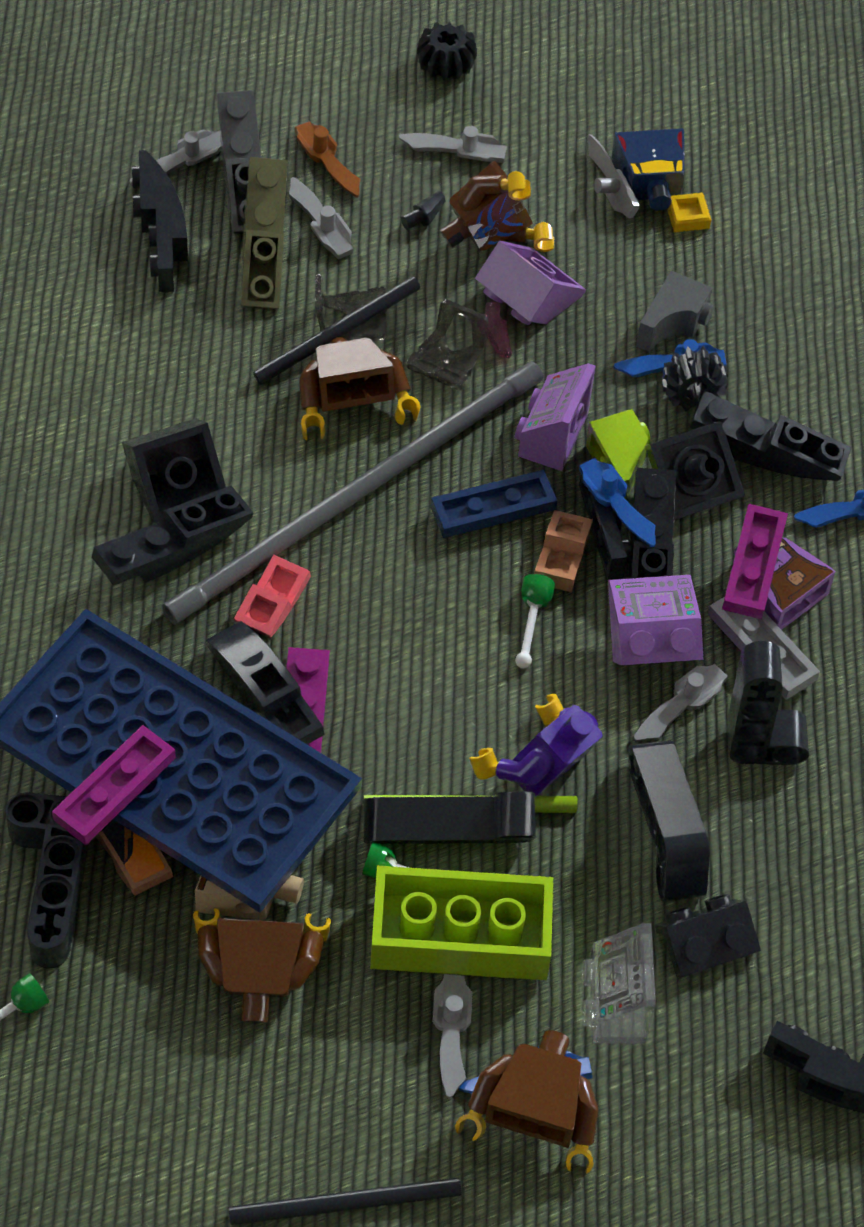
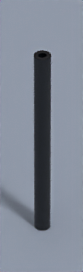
[253,276,421,385]
[229,1177,462,1225]

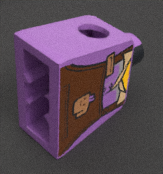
[734,538,836,630]

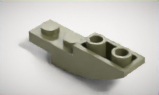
[241,157,288,310]

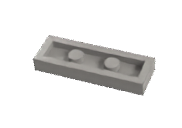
[708,597,820,700]

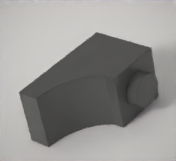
[636,271,714,352]

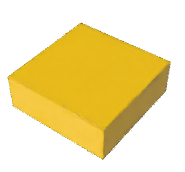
[667,192,711,232]

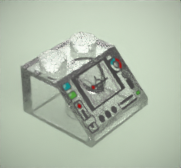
[582,923,656,1044]

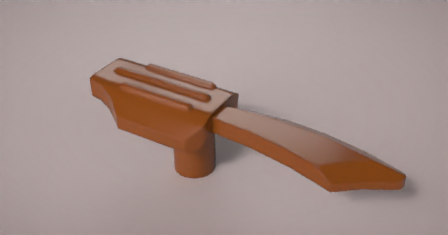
[295,121,360,197]

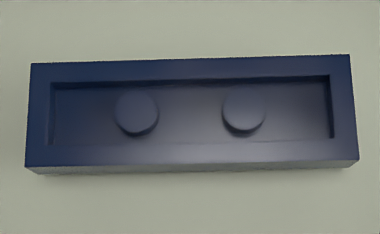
[430,470,557,538]

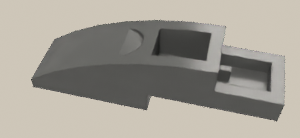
[216,90,263,234]

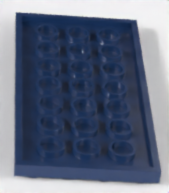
[0,609,362,913]

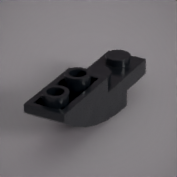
[132,150,188,292]
[688,390,852,481]
[629,467,677,579]
[91,485,254,586]
[205,621,325,744]
[763,1021,864,1113]

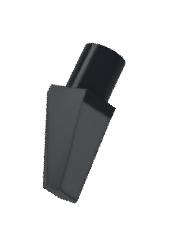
[401,191,446,230]

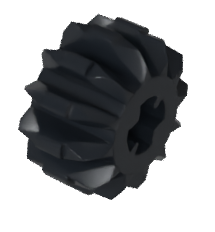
[416,21,478,81]
[661,346,728,412]

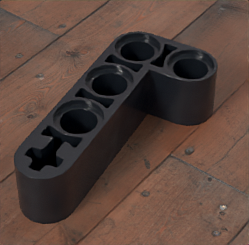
[727,641,809,765]
[628,740,710,902]
[363,791,536,844]
[6,792,89,969]

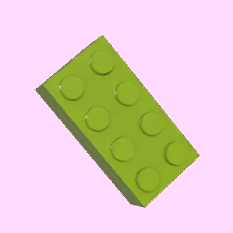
[370,866,553,980]

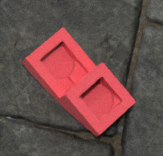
[234,555,311,638]

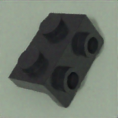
[654,894,761,978]

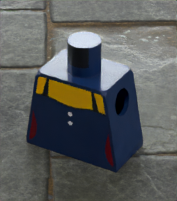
[611,128,685,211]

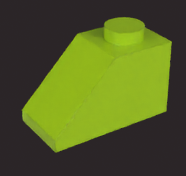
[586,409,650,500]

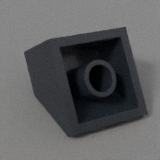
[122,418,226,523]

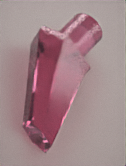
[478,302,512,359]

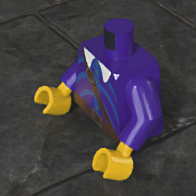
[469,694,603,797]

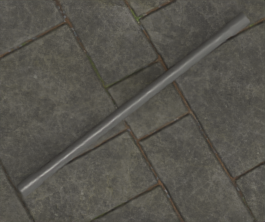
[162,361,544,625]

